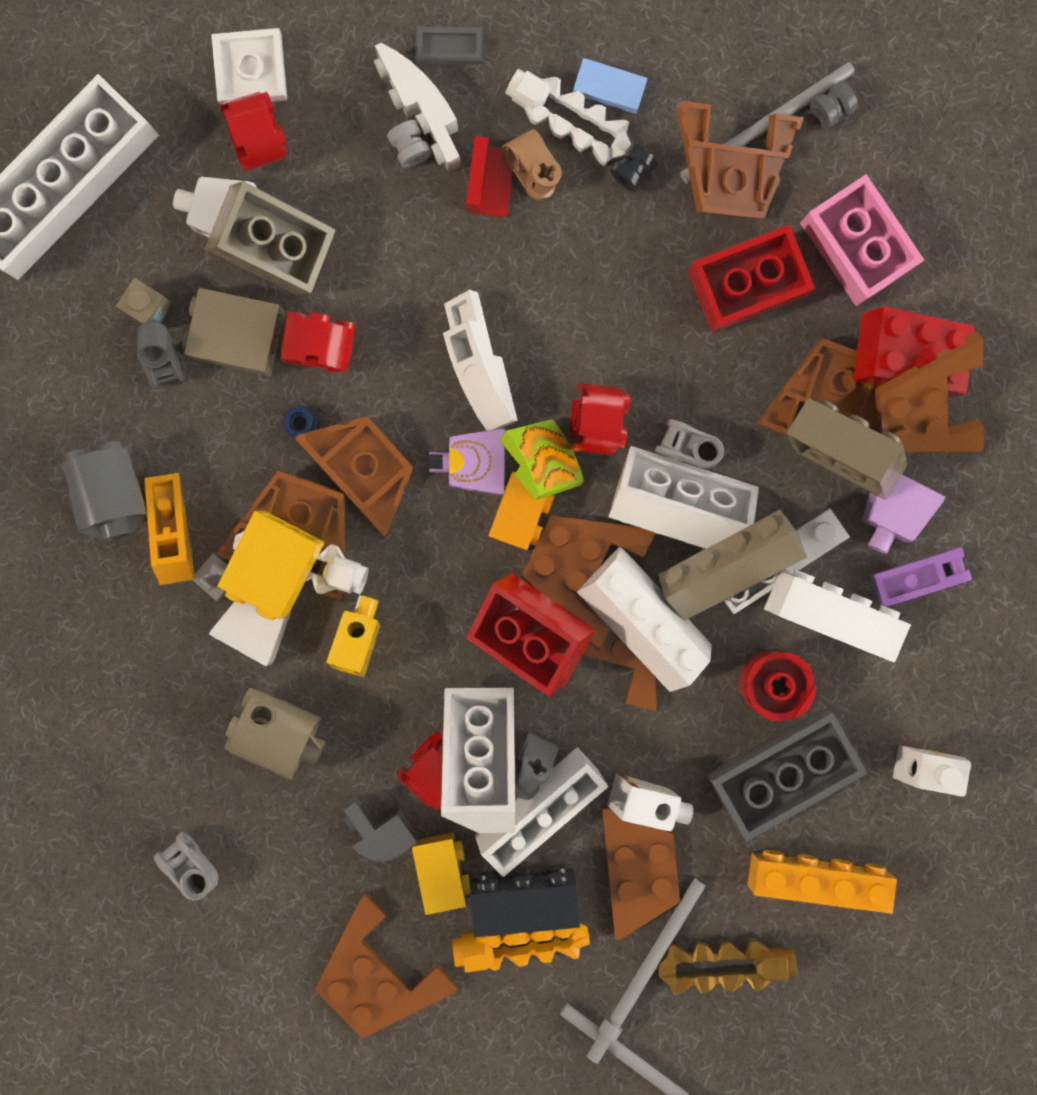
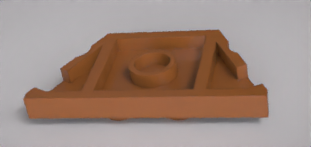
[295,416,414,536]
[602,807,680,940]

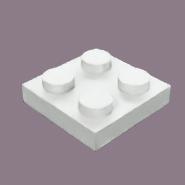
[211,28,287,104]

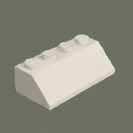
[609,446,759,549]
[577,547,712,692]
[441,688,515,833]

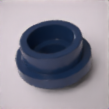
[283,406,318,439]

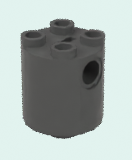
[60,441,147,541]

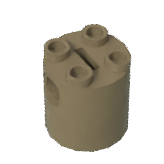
[224,688,326,781]

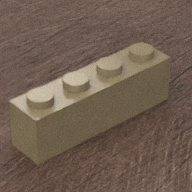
[658,509,807,620]

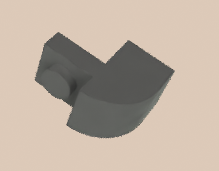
[343,797,419,861]

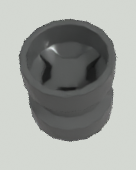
[810,81,858,129]

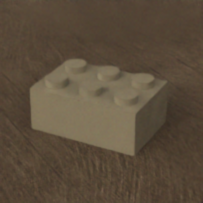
[204,181,336,295]
[786,398,907,500]

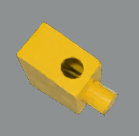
[326,595,380,678]

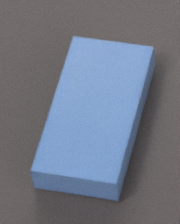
[573,58,648,114]

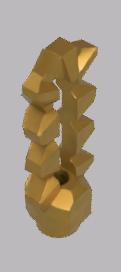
[658,938,797,995]

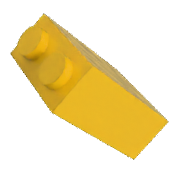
[217,510,325,621]

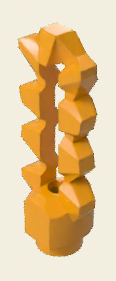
[452,924,590,972]

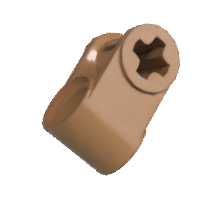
[502,129,562,201]

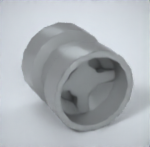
[387,120,432,168]

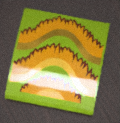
[500,419,584,500]

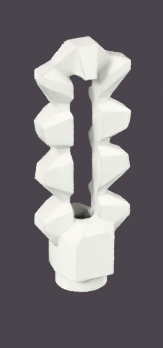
[505,69,631,166]
[233,532,369,594]

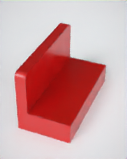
[466,136,513,218]

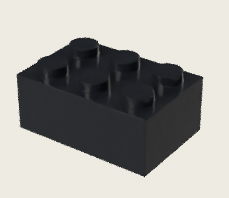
[470,865,580,937]

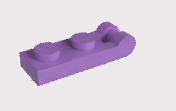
[870,547,972,607]

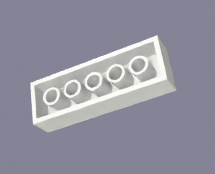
[0,74,159,280]

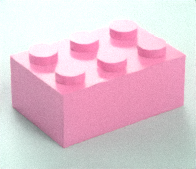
[800,174,924,307]

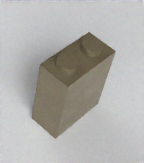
[182,288,285,377]

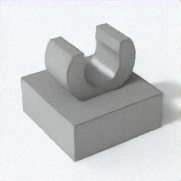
[193,553,228,601]

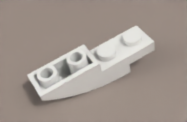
[374,43,461,172]
[443,290,518,431]
[724,508,850,614]

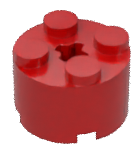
[219,91,288,172]
[280,312,356,373]
[569,383,630,455]
[739,649,816,721]
[397,726,444,810]

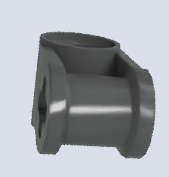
[137,321,187,389]
[514,731,559,800]

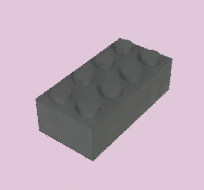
[706,708,868,842]

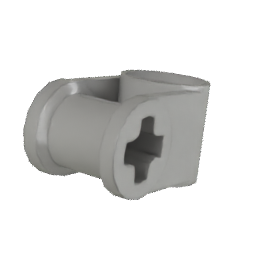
[655,419,724,469]
[154,832,219,900]

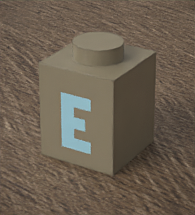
[115,278,173,324]

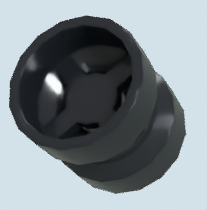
[610,143,658,192]

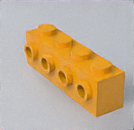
[748,850,897,914]

